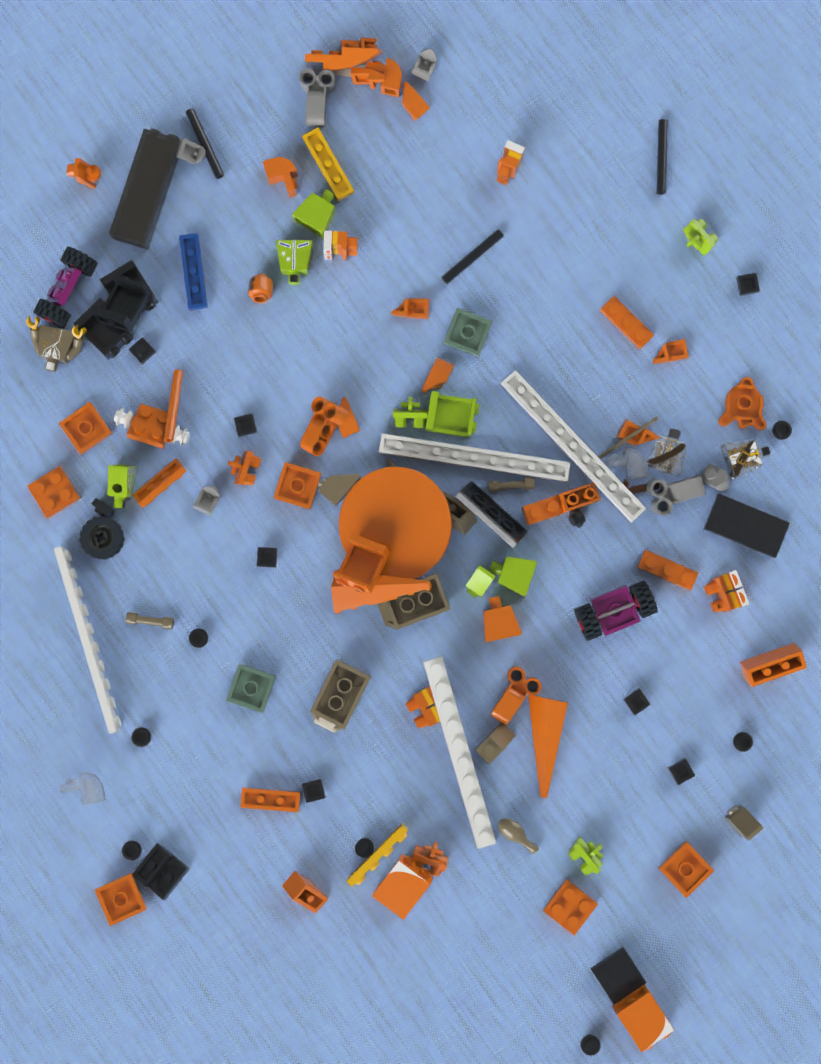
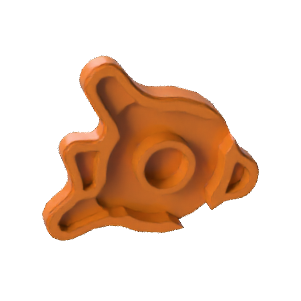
[718,377,767,431]

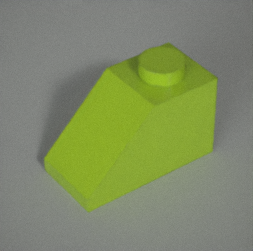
[465,565,496,598]

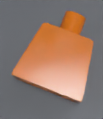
[483,596,522,643]

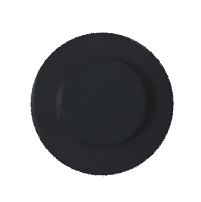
[772,421,792,440]
[568,509,586,528]
[189,628,208,648]
[131,727,151,747]
[733,732,753,752]
[355,838,374,858]
[122,840,142,861]
[580,1034,601,1056]

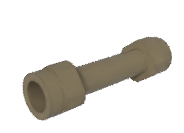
[488,478,535,493]
[126,612,174,629]

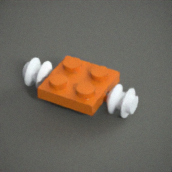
[114,404,190,449]

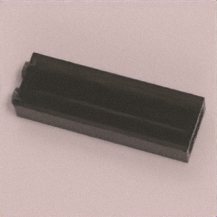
[109,128,180,250]

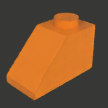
[282,871,328,914]

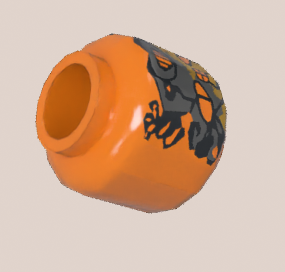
[248,274,273,303]

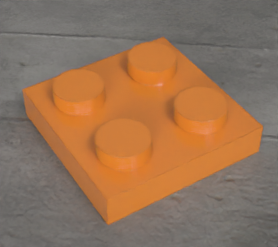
[58,402,113,455]
[273,462,322,510]
[27,466,81,519]
[658,841,714,898]
[95,873,147,926]
[543,879,598,936]

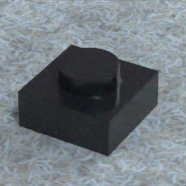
[736,273,760,296]
[128,337,156,365]
[234,413,257,437]
[91,498,115,517]
[257,547,278,568]
[623,688,651,715]
[668,758,695,785]
[302,779,326,803]

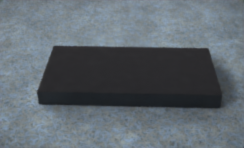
[455,481,528,548]
[704,494,790,558]

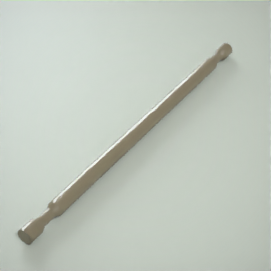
[598,416,659,459]

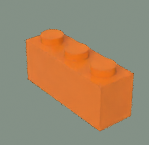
[739,643,807,687]

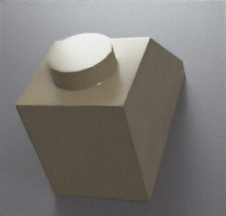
[318,474,361,507]
[443,491,477,535]
[475,723,515,764]
[725,805,764,841]

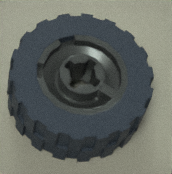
[79,516,125,560]

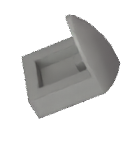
[411,48,437,81]
[176,138,206,165]
[701,464,730,491]
[193,486,220,516]

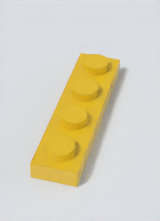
[302,127,354,202]
[346,823,408,887]

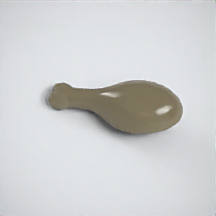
[498,818,539,854]

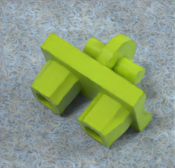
[683,219,718,256]
[393,397,427,428]
[568,837,603,875]

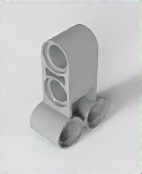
[299,69,336,127]
[646,475,706,515]

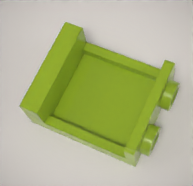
[425,391,480,438]

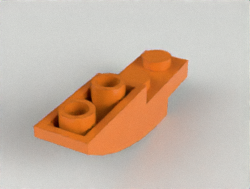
[305,44,382,71]
[521,483,601,526]

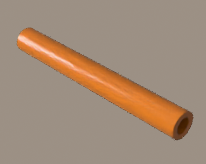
[164,369,183,443]

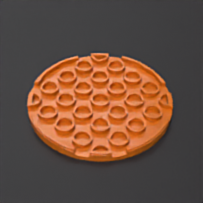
[339,467,452,579]

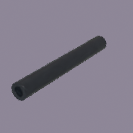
[185,108,224,179]
[656,119,668,195]
[441,229,504,284]

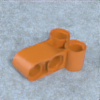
[300,396,349,456]
[490,666,542,726]

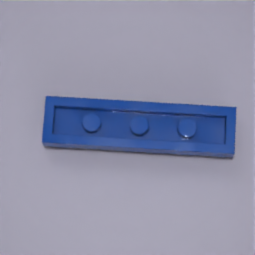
[179,233,208,311]

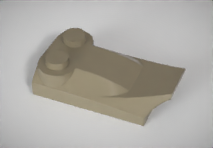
[378,573,451,630]
[310,659,371,733]

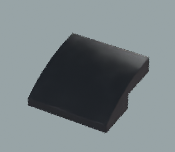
[132,843,190,900]
[590,947,646,1004]

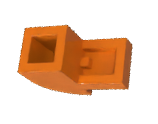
[366,58,402,97]
[262,157,298,198]

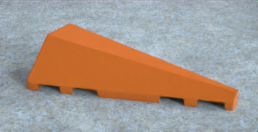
[331,570,432,614]
[528,695,568,798]

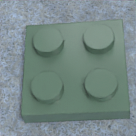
[443,308,492,357]
[226,664,276,713]

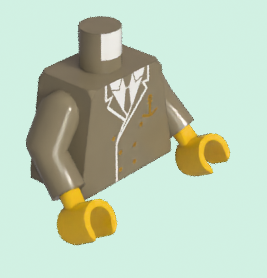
[26,316,87,372]

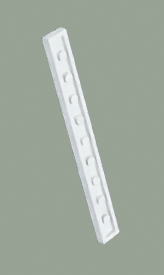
[501,370,646,523]
[379,433,571,482]
[54,546,122,734]
[423,656,496,849]

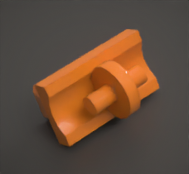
[66,158,101,189]
[227,451,261,485]
[412,842,449,877]

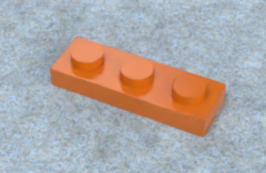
[600,296,654,349]
[133,458,186,508]
[637,550,698,590]
[240,787,301,812]

